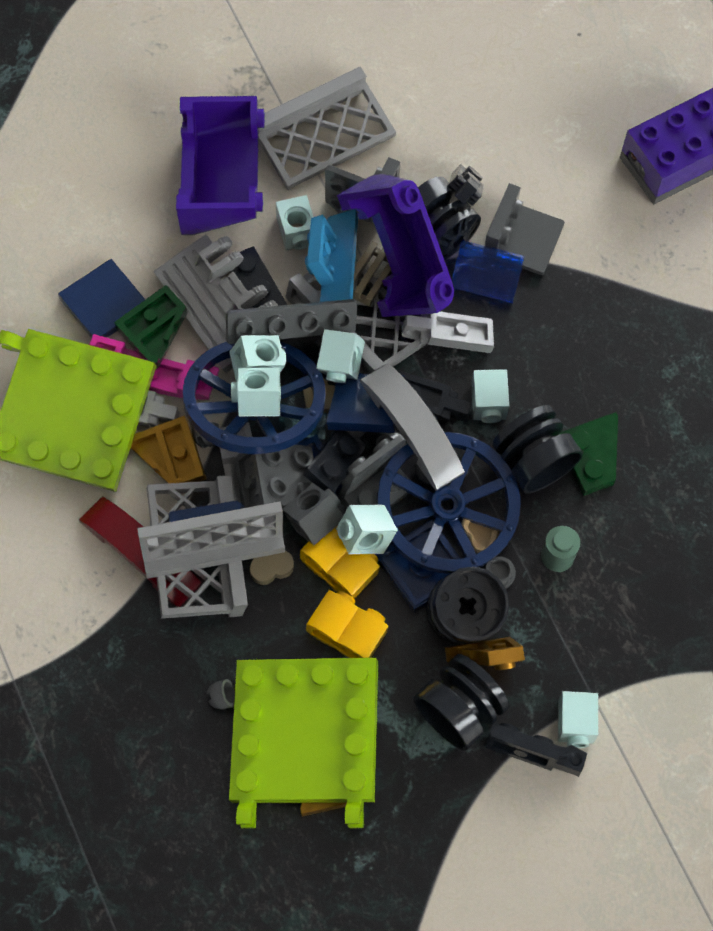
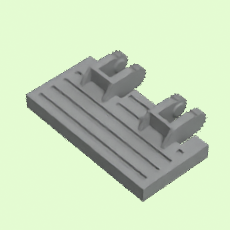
[154,234,278,373]

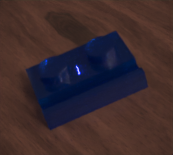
[452,240,525,303]

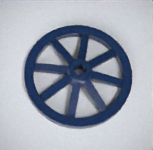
[183,341,326,454]
[376,432,521,574]

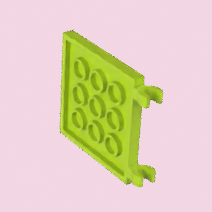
[0,329,156,492]
[229,658,378,828]

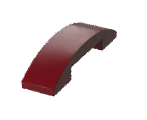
[79,496,202,607]

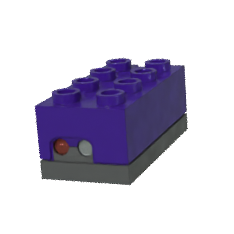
[620,88,713,205]

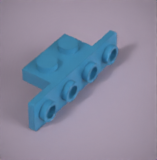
[305,209,358,302]

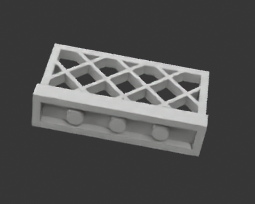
[258,66,396,190]
[286,258,426,374]
[146,475,248,619]
[137,501,285,579]

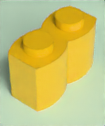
[300,525,380,599]
[306,590,388,658]

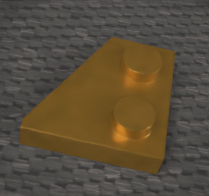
[131,415,207,483]
[445,637,525,670]

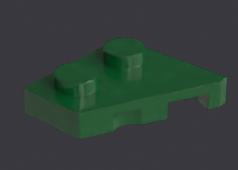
[114,285,188,370]
[559,412,618,496]

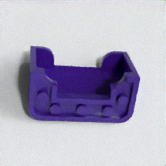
[176,96,265,235]
[337,174,454,317]

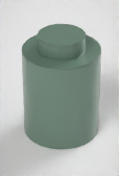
[541,526,580,572]

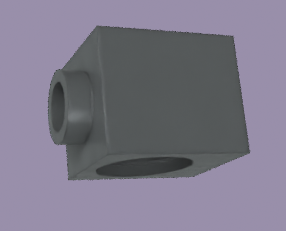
[282,483,343,545]

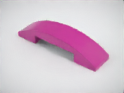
[89,334,219,400]

